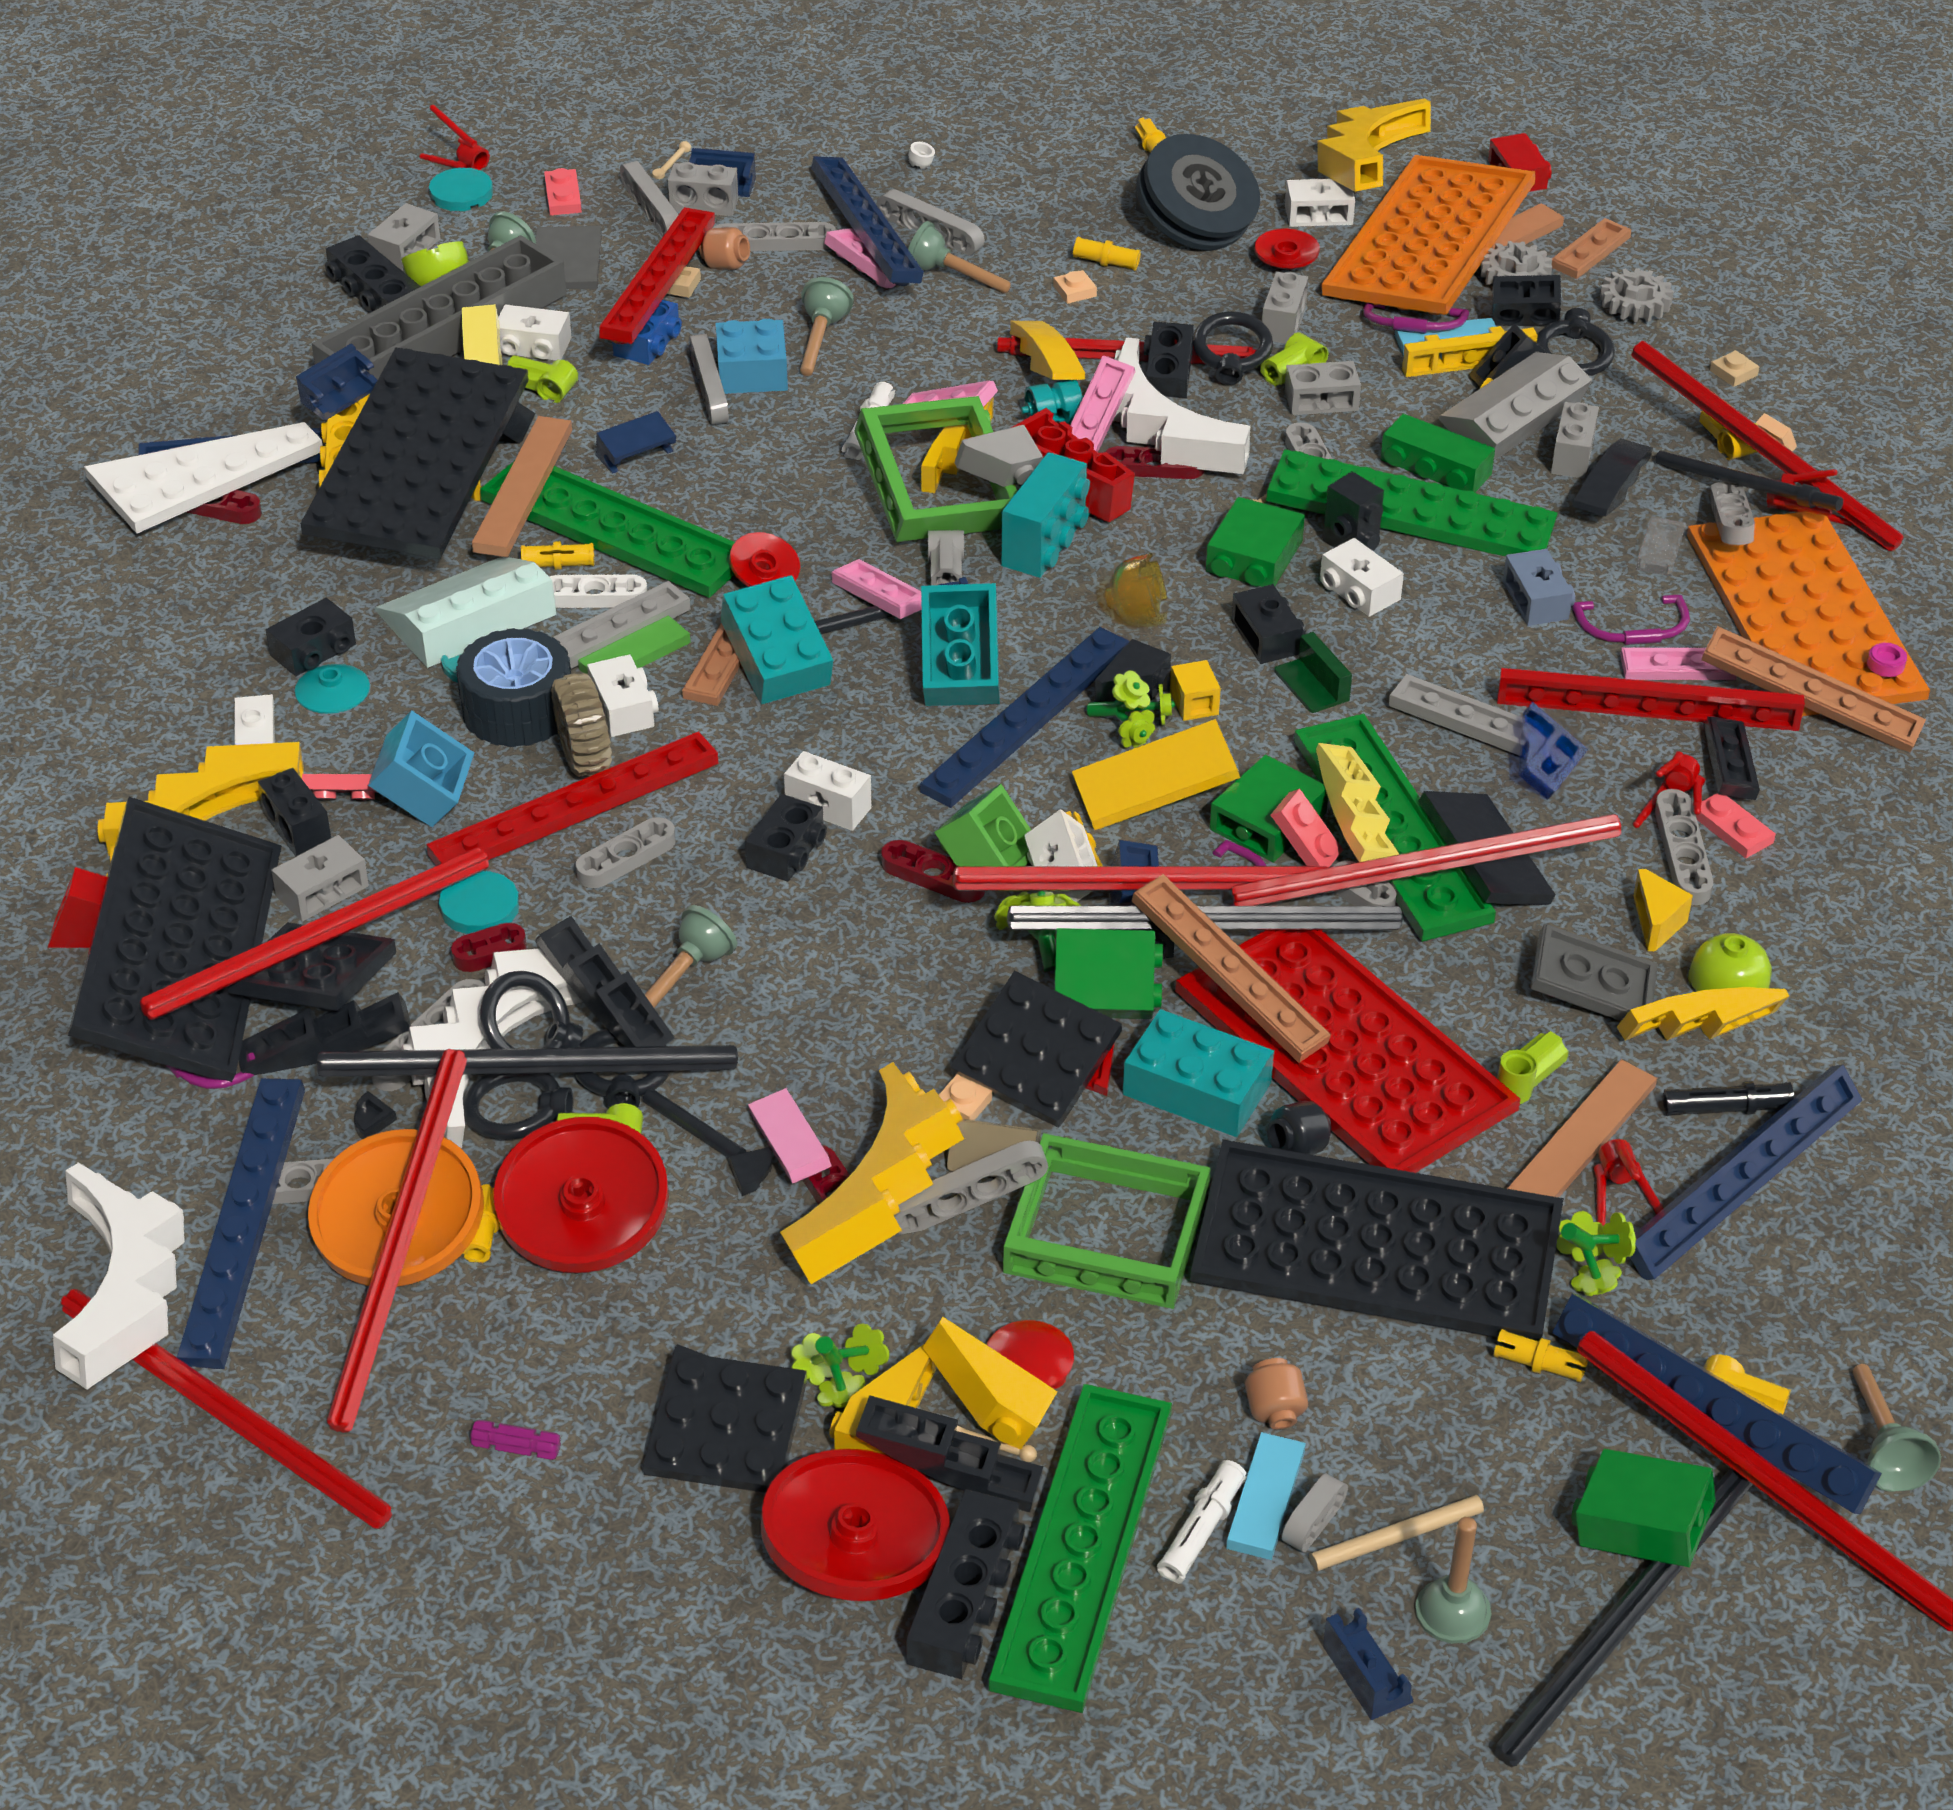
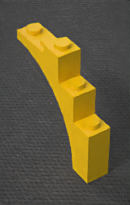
[1318,98,1431,192]
[98,742,304,876]
[780,1062,964,1284]

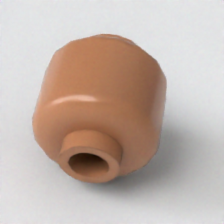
[699,227,750,270]
[1245,1358,1308,1429]

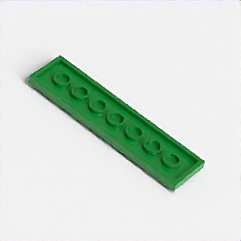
[1266,449,1558,556]
[480,460,735,598]
[1294,714,1496,942]
[989,1384,1172,1713]

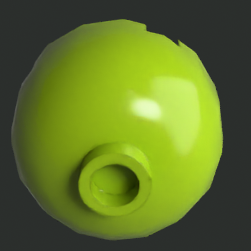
[401,241,469,286]
[1688,933,1772,992]

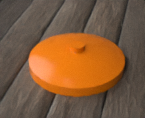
[308,1129,484,1287]

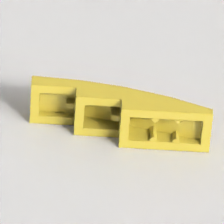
[1316,743,1399,862]

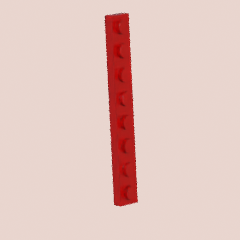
[599,207,715,344]
[1497,668,1805,731]
[426,731,719,866]

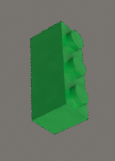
[1380,413,1495,492]

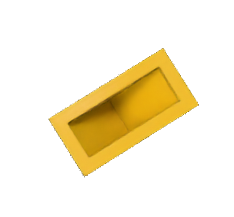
[1633,869,1693,951]

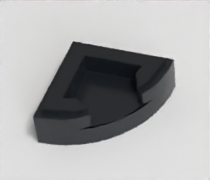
[354,1091,397,1139]
[729,1147,772,1196]

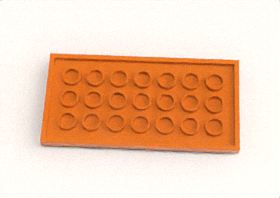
[1322,155,1535,315]
[1687,511,1930,716]

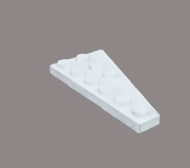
[84,422,323,533]

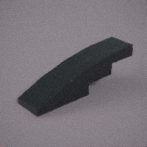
[1572,438,1653,517]
[535,916,675,1047]
[239,992,412,1075]
[856,1395,1044,1512]

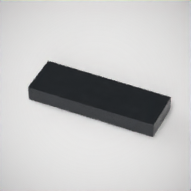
[1704,716,1760,800]

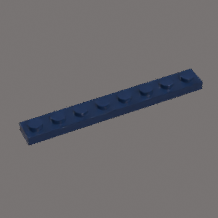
[811,156,924,286]
[920,627,1130,808]
[1630,1064,1862,1280]
[177,1078,305,1369]
[1552,1293,1882,1514]

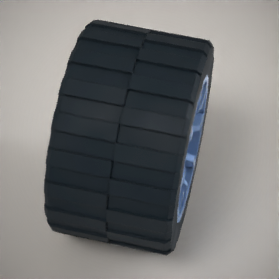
[456,628,571,747]

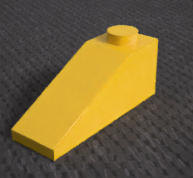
[922,1317,1058,1450]
[829,1344,936,1456]

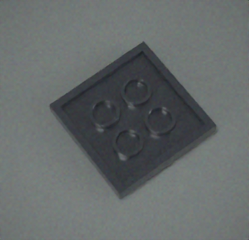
[228,922,396,1011]
[950,970,1122,1128]
[643,1351,807,1493]

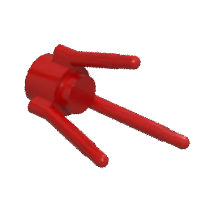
[419,105,490,170]
[1767,469,1853,526]
[1633,751,1705,828]
[1593,1139,1664,1226]

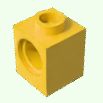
[1170,660,1221,721]

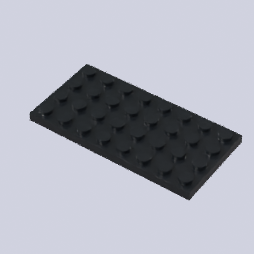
[300,347,529,559]
[68,797,282,1082]
[1190,1139,1564,1342]

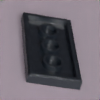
[1418,791,1556,905]

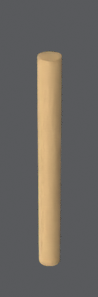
[1309,1495,1484,1572]

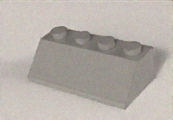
[1439,352,1592,460]

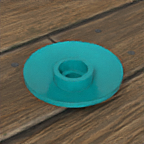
[295,664,370,714]

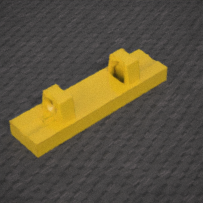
[1402,326,1538,377]

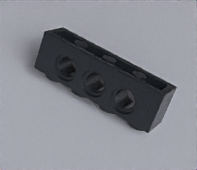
[325,235,421,311]
[907,1489,1025,1680]

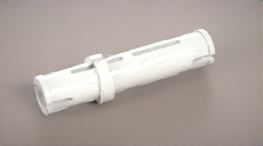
[842,382,895,460]
[1157,1460,1247,1584]

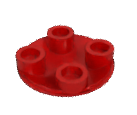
[987,1320,1074,1389]

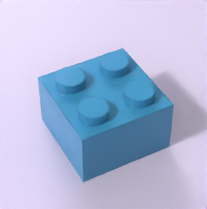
[716,319,788,394]
[368,710,474,827]

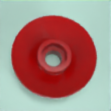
[1255,228,1320,268]
[729,532,800,587]

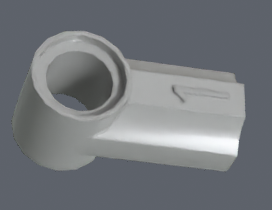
[928,530,964,585]

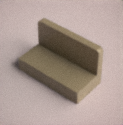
[947,1119,1041,1177]

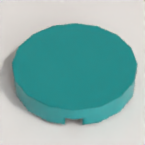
[429,168,493,211]
[439,871,519,934]

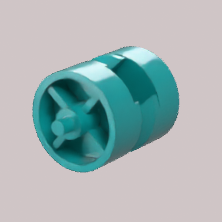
[1021,380,1084,424]

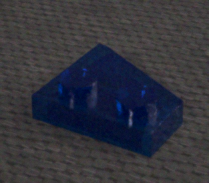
[1518,702,1588,800]

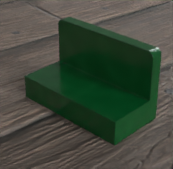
[1274,632,1352,713]

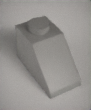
[954,425,1043,487]

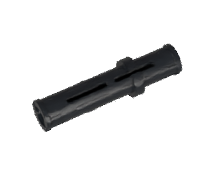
[1663,1081,1794,1116]

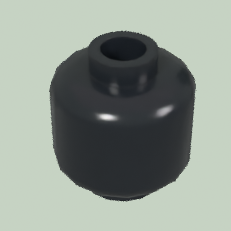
[1267,1100,1331,1155]

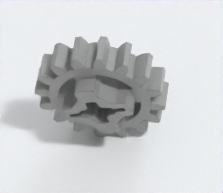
[1480,241,1552,284]
[1600,268,1674,322]

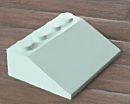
[375,557,556,668]

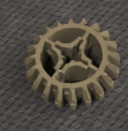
[551,673,612,777]

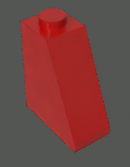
[47,867,107,948]

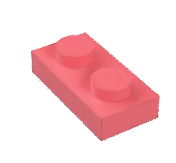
[544,168,582,215]
[302,774,379,800]
[1271,789,1343,868]
[1696,793,1776,858]

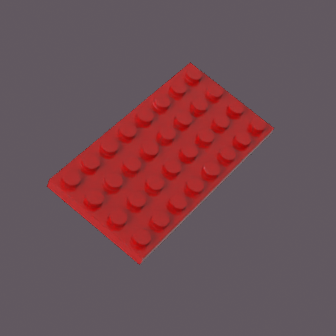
[1175,930,1521,1173]

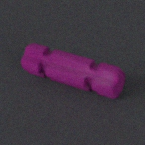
[471,1419,561,1460]

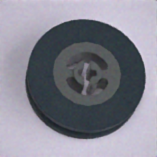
[1136,134,1260,250]

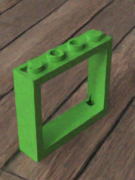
[854,396,1017,542]
[1003,1133,1210,1309]

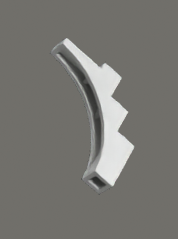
[1113,338,1250,474]
[401,948,582,1148]
[53,1162,185,1389]

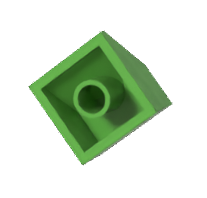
[934,784,1031,866]

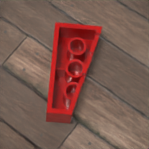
[1011,408,1135,522]

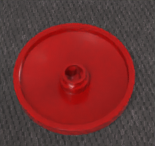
[494,1117,669,1273]
[761,1449,950,1601]

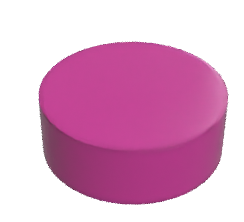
[1867,643,1907,677]

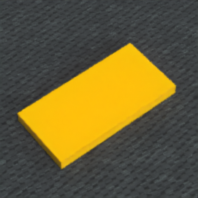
[1072,719,1240,830]

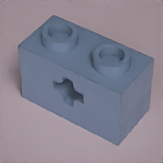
[1503,549,1575,626]

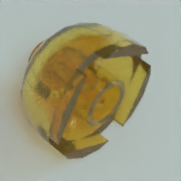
[1105,553,1168,628]

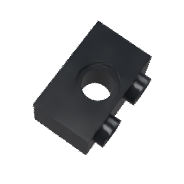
[265,597,356,677]

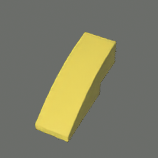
[462,304,502,365]

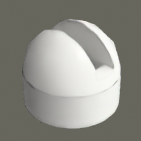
[908,142,935,169]

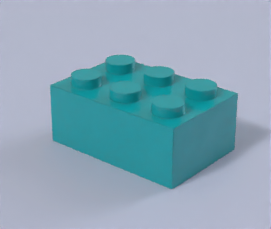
[1001,452,1090,578]
[721,575,834,705]
[921,583,1000,706]
[1123,1009,1274,1137]

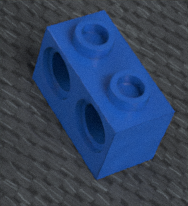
[612,300,682,365]

